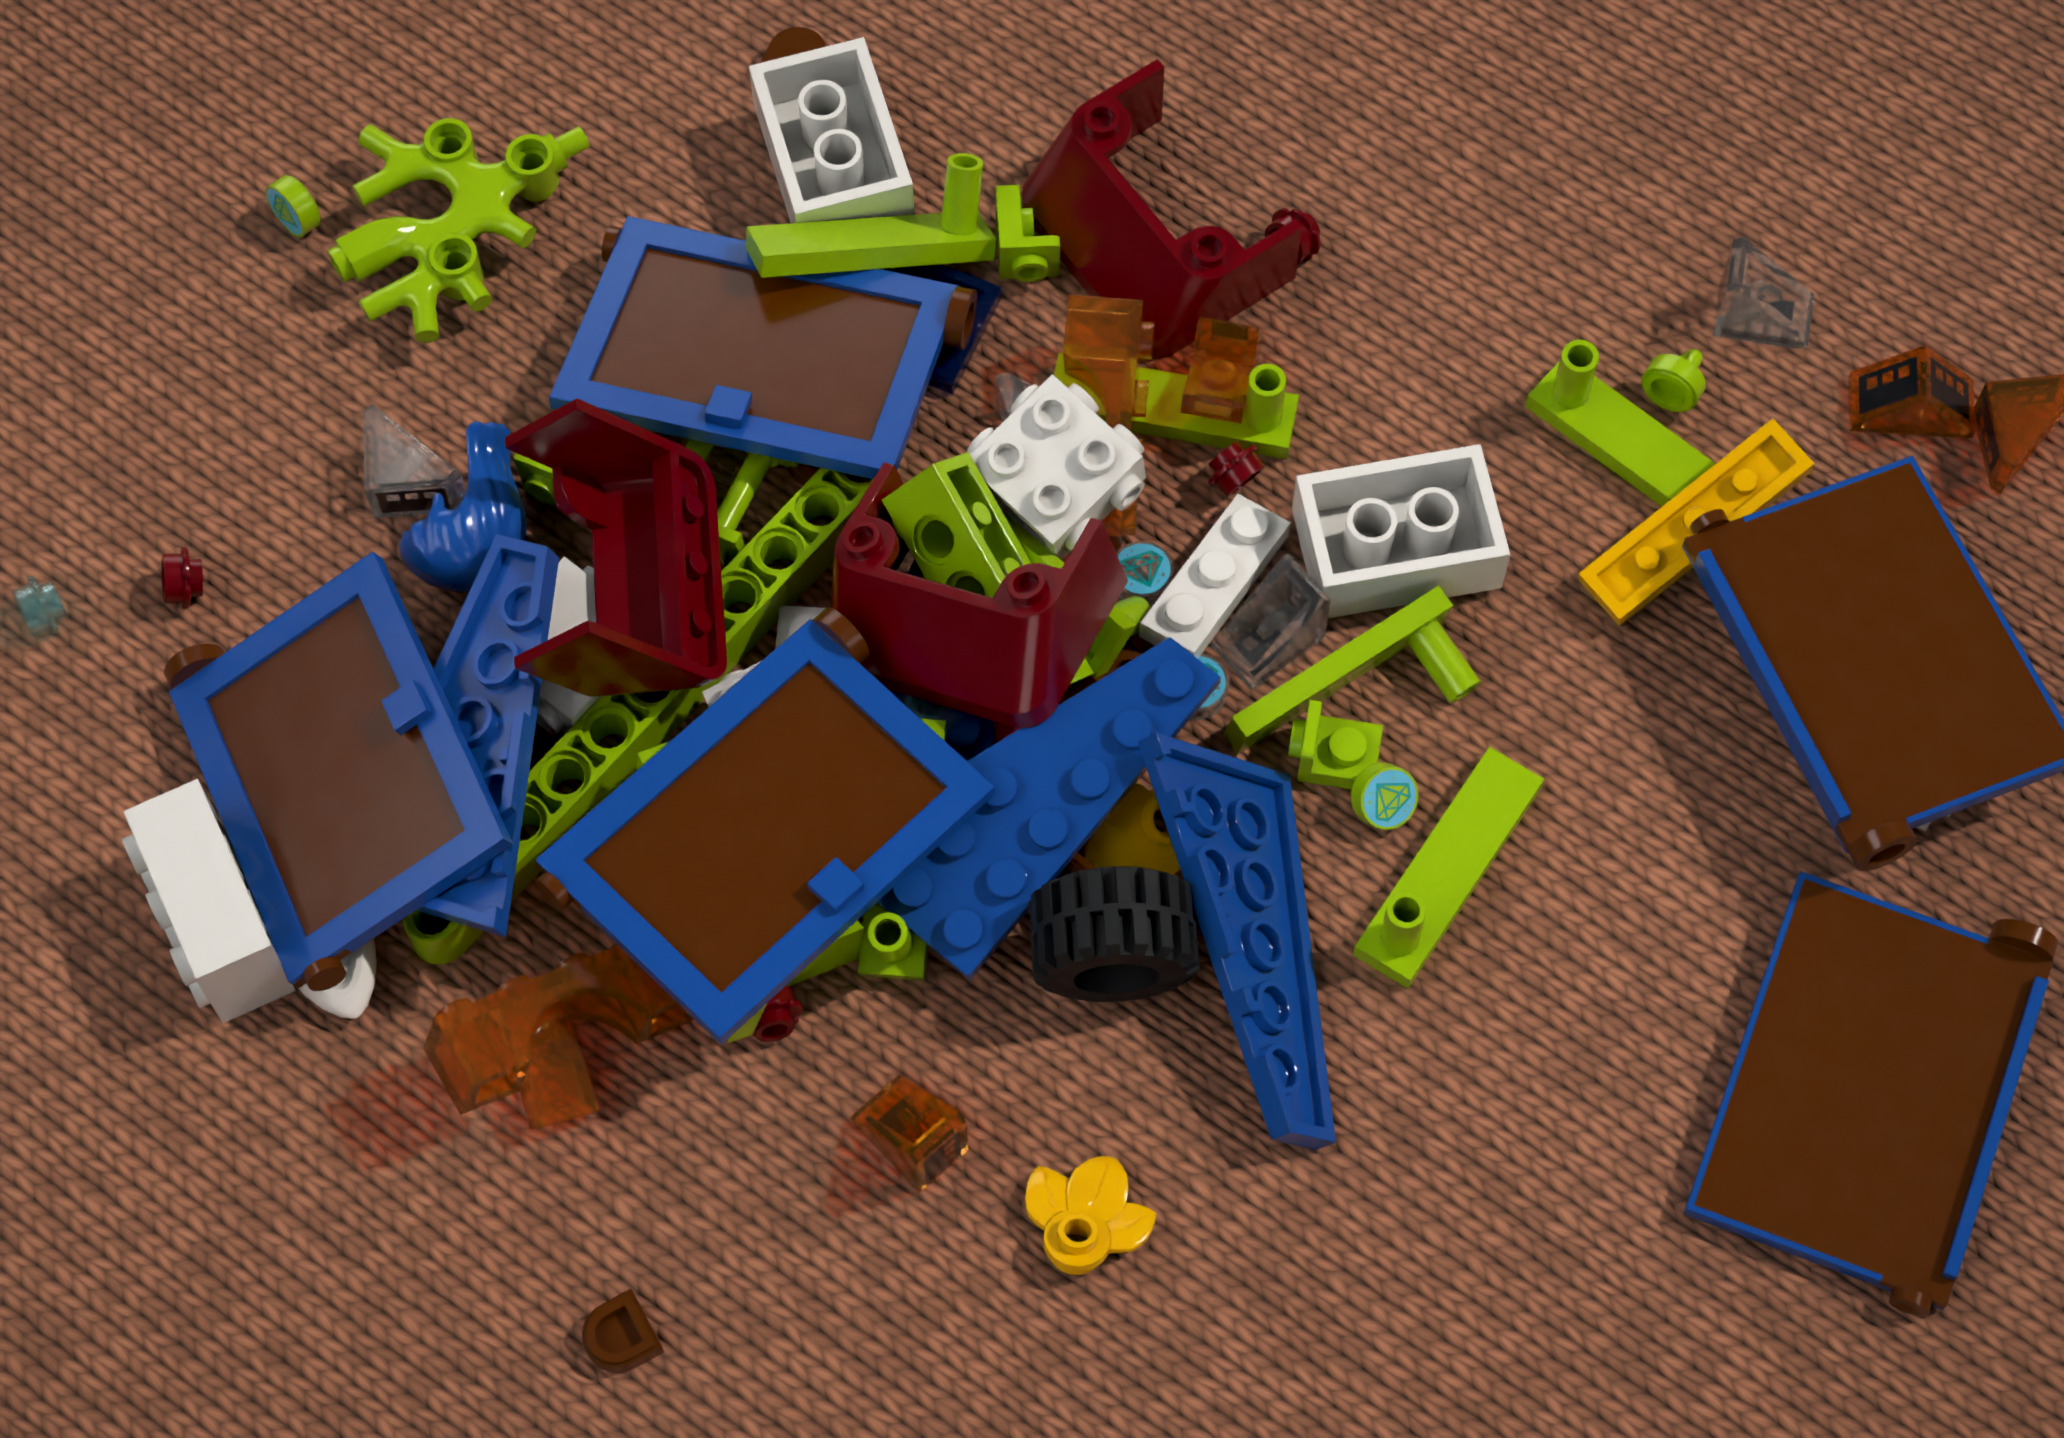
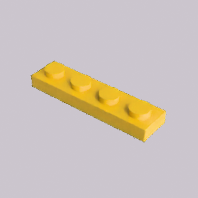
[1578,418,1815,626]

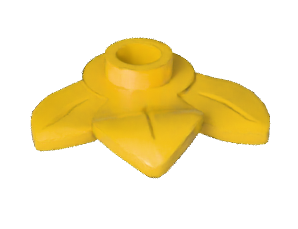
[1082,782,1180,875]
[1025,1156,1156,1275]

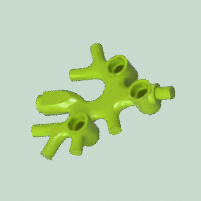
[327,118,590,343]

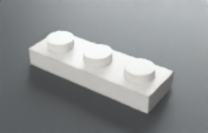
[1138,494,1291,659]

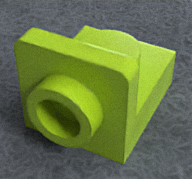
[995,185,1060,282]
[1288,700,1383,790]

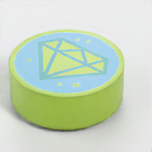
[265,175,321,237]
[1351,762,1419,830]

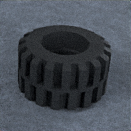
[1029,866,1199,1002]

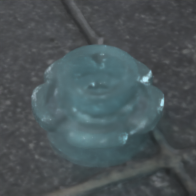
[12,576,66,636]

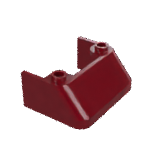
[1022,59,1301,359]
[505,398,727,697]
[831,462,1128,728]

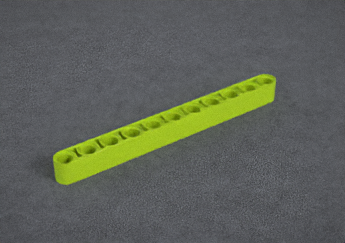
[402,468,873,965]

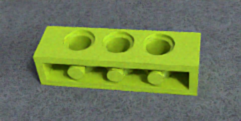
[882,452,1094,691]

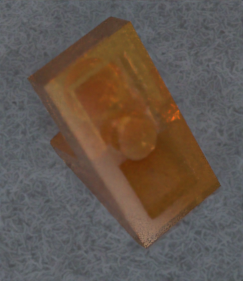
[1180,317,1262,424]

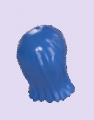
[398,421,527,593]

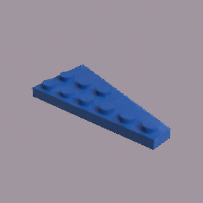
[416,534,559,938]
[877,637,1221,980]
[1138,733,1336,1150]

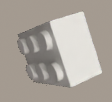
[749,37,915,223]
[1292,444,1510,620]
[122,779,296,1024]

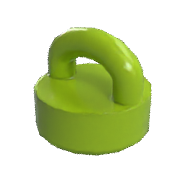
[1641,349,1706,412]

